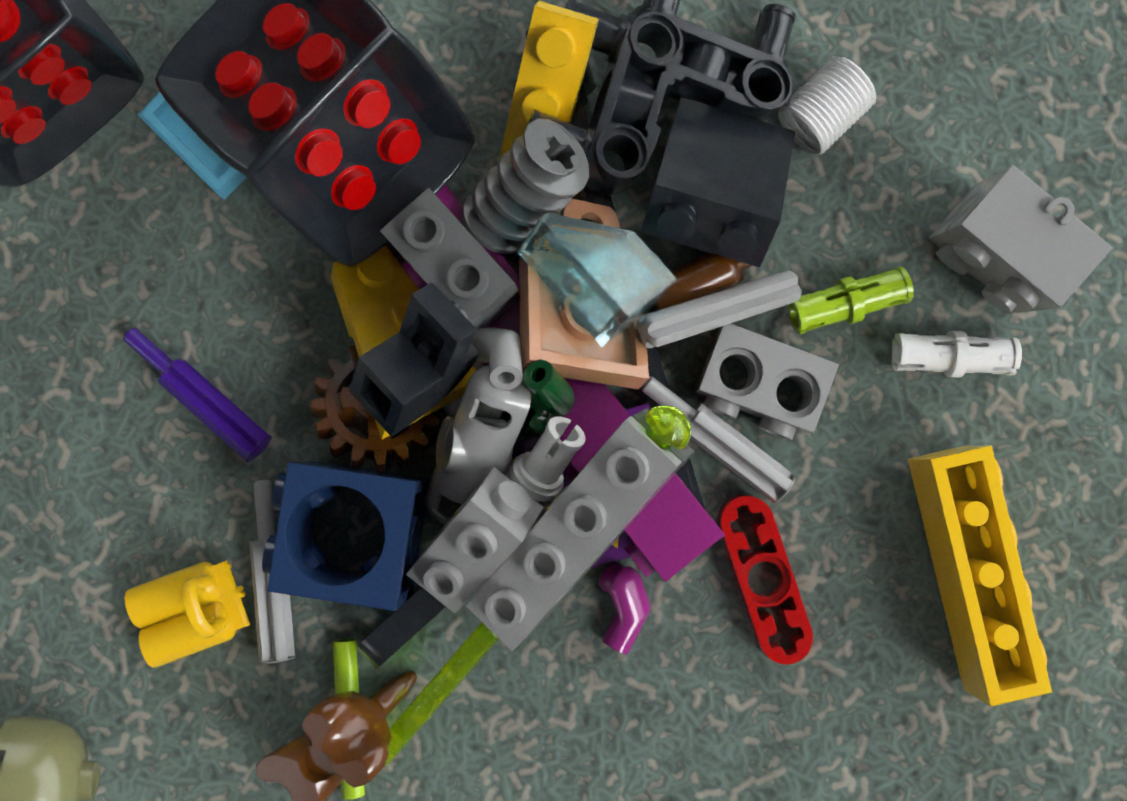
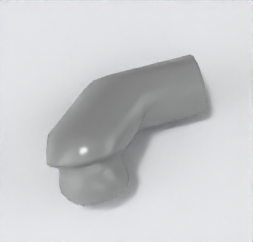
[472,327,523,390]

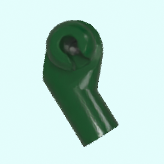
[522,359,575,435]

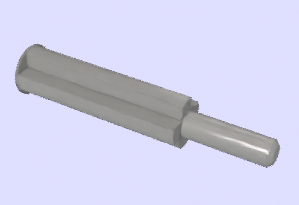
[641,376,795,503]
[249,480,295,664]

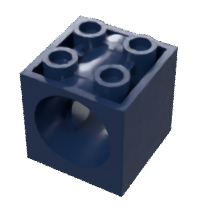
[262,461,430,611]

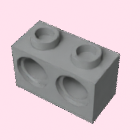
[693,323,839,440]

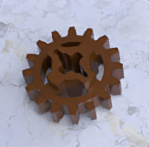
[311,345,443,473]

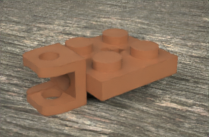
[519,199,649,389]

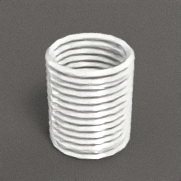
[778,56,876,155]

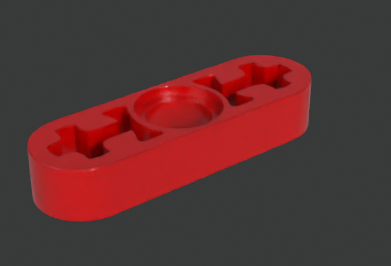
[717,495,813,665]

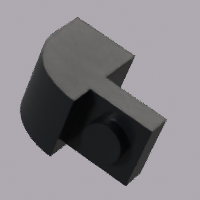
[349,282,480,437]

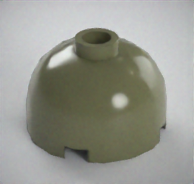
[0,716,100,801]

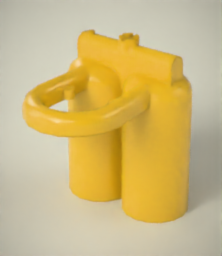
[124,560,250,668]

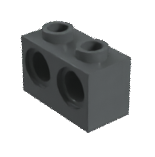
[380,188,520,330]

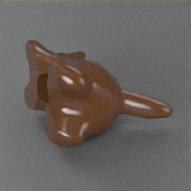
[256,671,417,801]

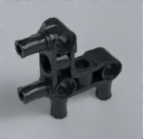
[527,0,796,196]

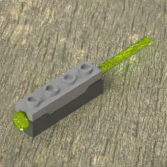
[385,405,695,766]

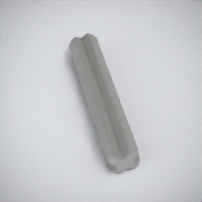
[637,270,802,348]

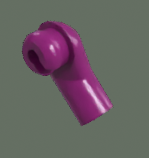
[599,563,650,655]

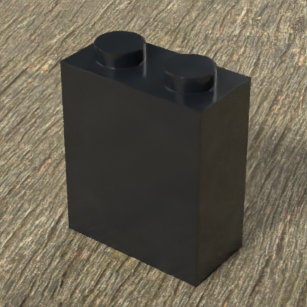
[640,97,796,268]

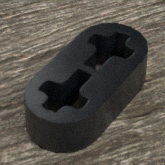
[356,587,446,669]

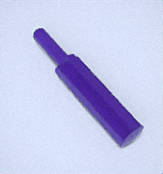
[123,328,272,463]

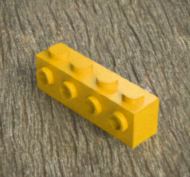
[908,445,1052,707]

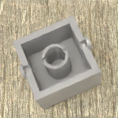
[928,165,1113,313]

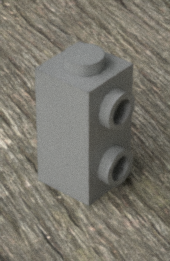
[406,467,544,613]

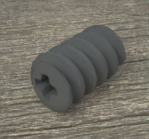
[462,118,589,254]

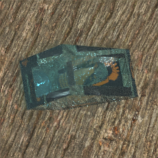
[518,212,677,347]

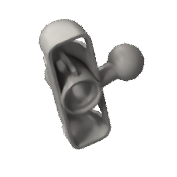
[424,365,531,524]

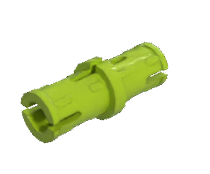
[787,266,914,335]

